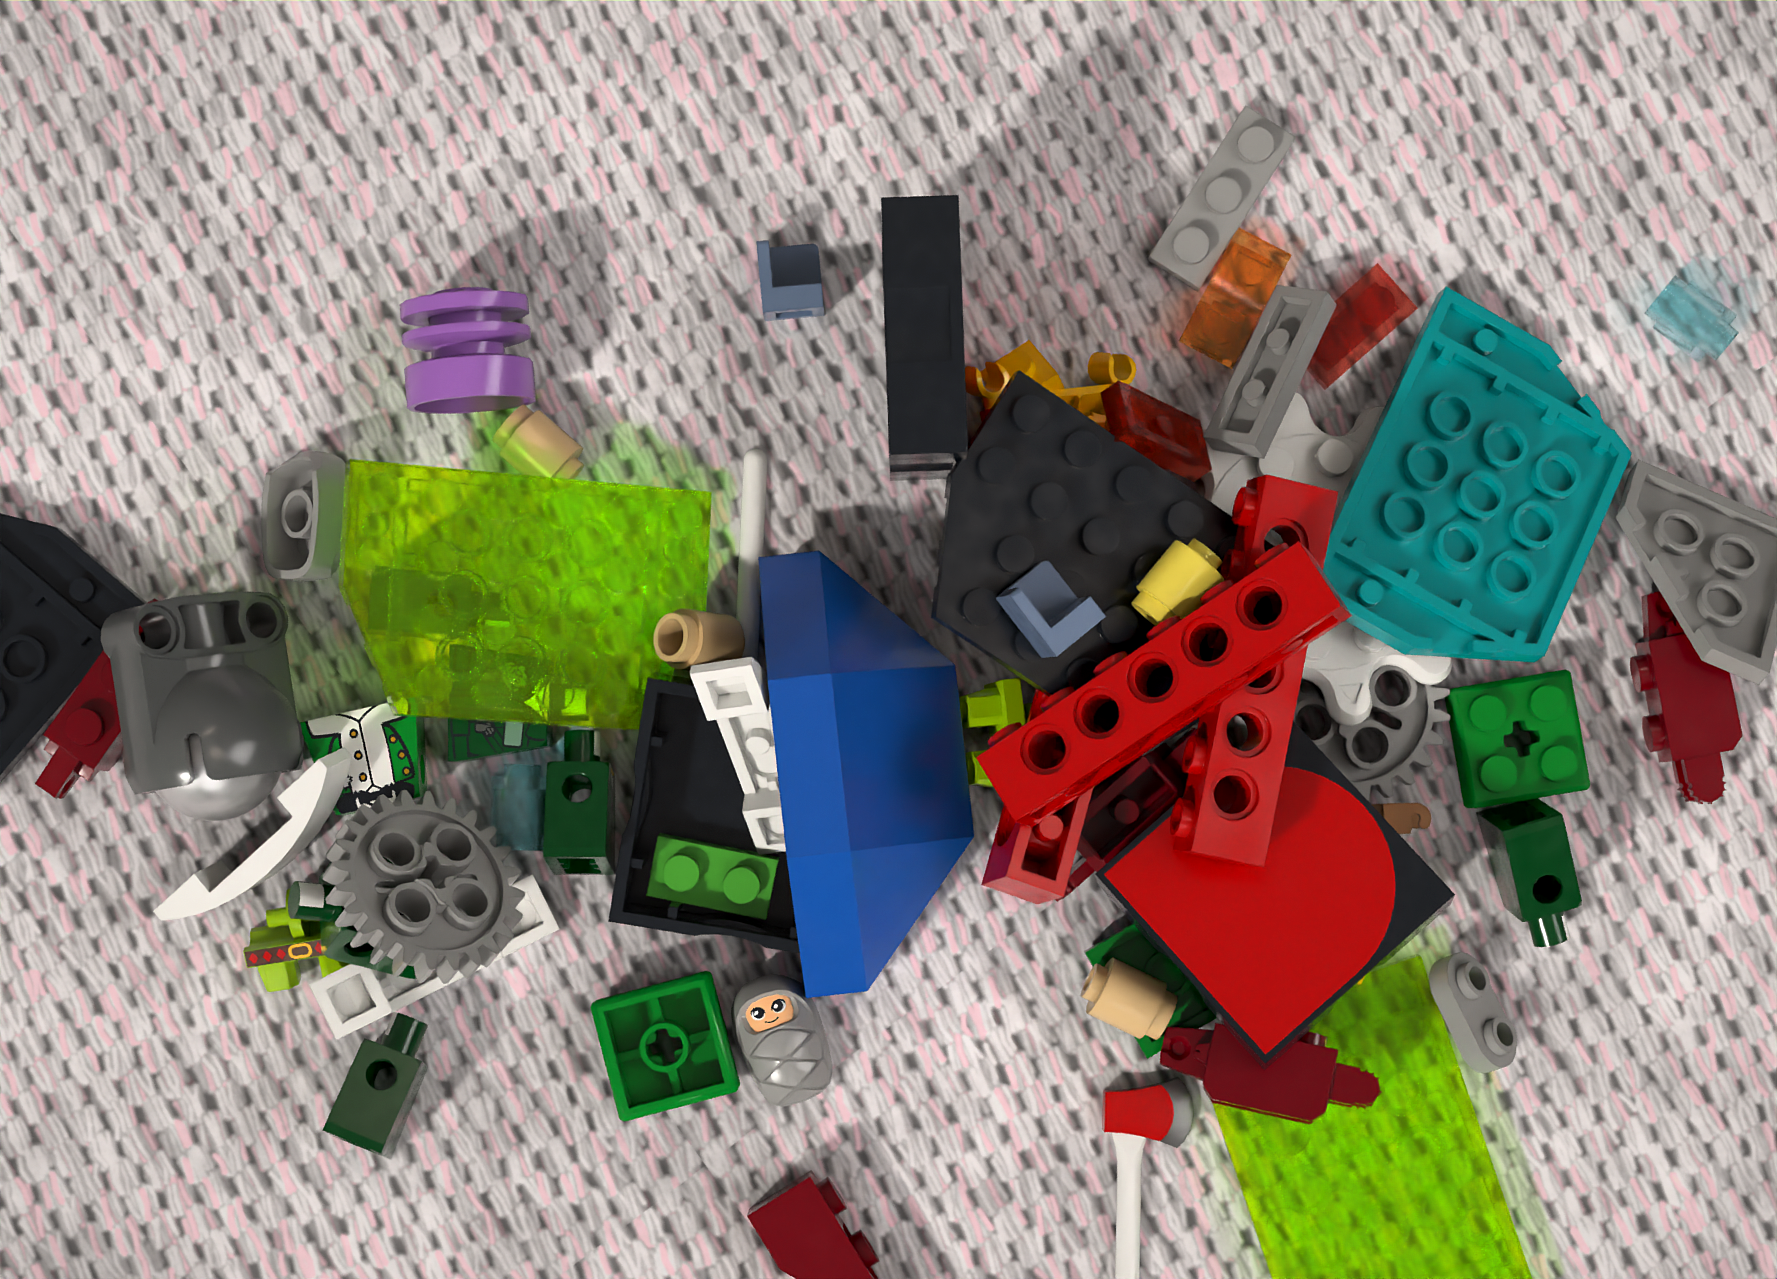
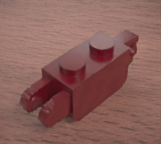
[1630,591,1743,804]
[35,598,158,799]
[1055,728,1197,902]
[1160,1023,1382,1125]

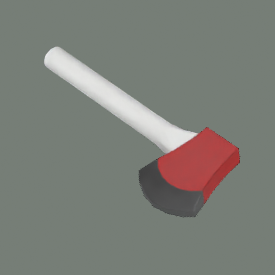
[1102,1077,1194,1279]

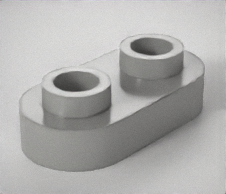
[1429,952,1517,1074]

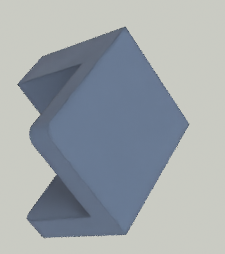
[756,240,825,321]
[996,561,1106,658]

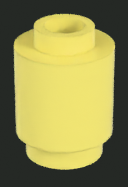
[1131,538,1224,626]

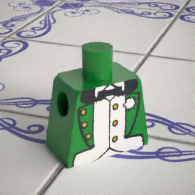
[300,697,427,815]

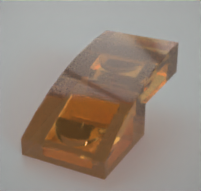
[1179,228,1291,369]

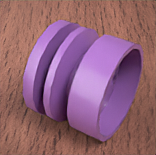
[399,287,536,414]

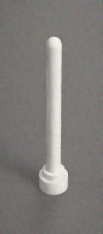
[736,448,768,662]

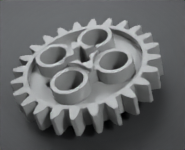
[1293,665,1450,801]
[323,790,525,984]

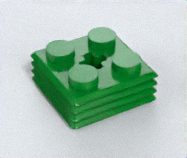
[1445,669,1590,808]
[591,971,740,1122]

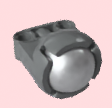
[101,591,305,821]

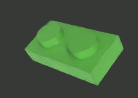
[646,833,779,920]

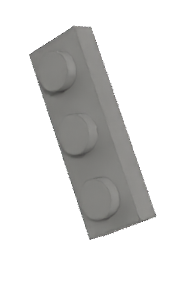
[1147,105,1296,292]
[1203,285,1337,459]

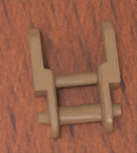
[1371,803,1431,834]

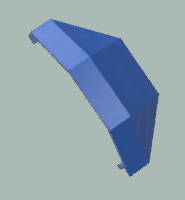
[758,550,974,998]

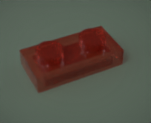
[1306,263,1418,390]
[1100,380,1212,482]

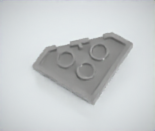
[1615,459,1777,685]

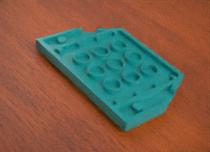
[1323,286,1632,662]

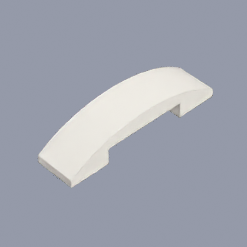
[690,657,786,855]
[153,747,352,921]
[309,875,559,1040]

